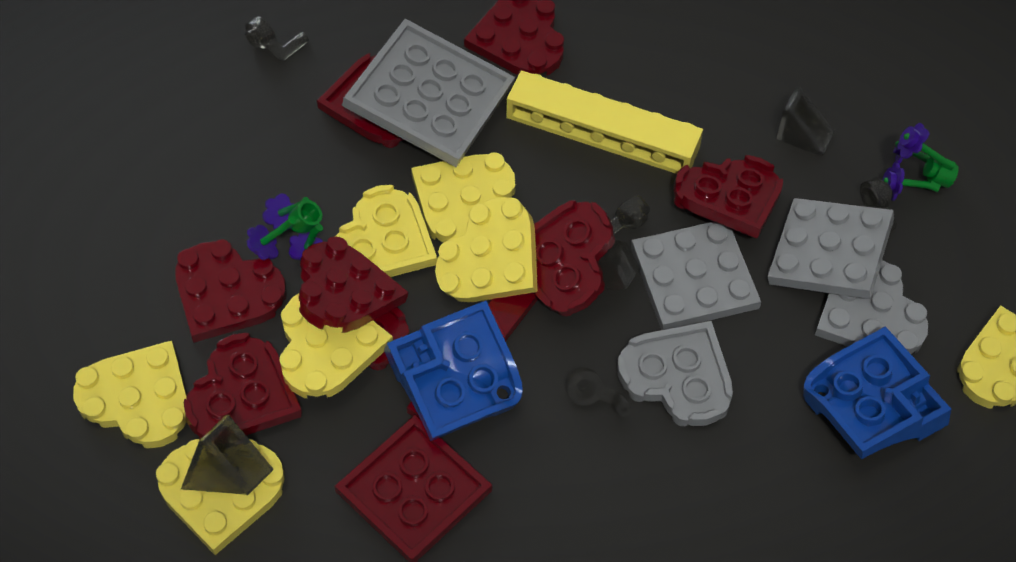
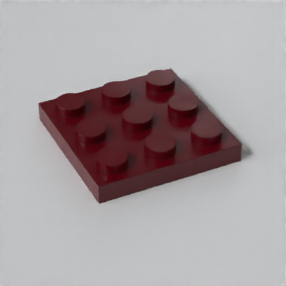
[335,415,492,562]

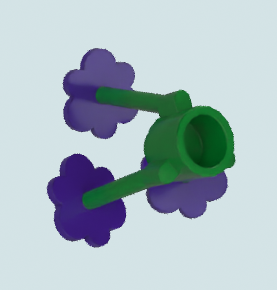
[882,123,959,201]
[247,193,323,260]

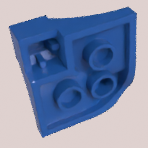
[384,300,523,441]
[803,326,952,460]

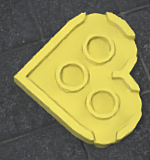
[411,152,515,243]
[336,185,437,277]
[435,197,538,302]
[279,293,393,398]
[957,305,1016,409]
[73,340,187,449]
[156,439,285,555]

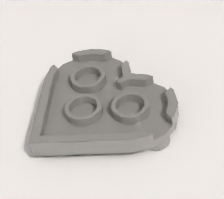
[815,260,928,354]
[617,321,733,426]

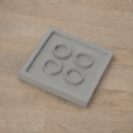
[768,198,894,299]
[631,221,761,330]

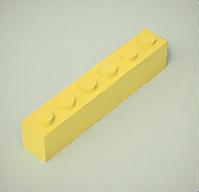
[506,70,703,174]

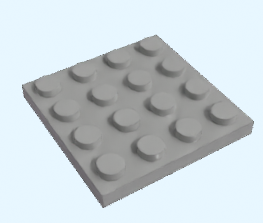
[342,19,515,167]

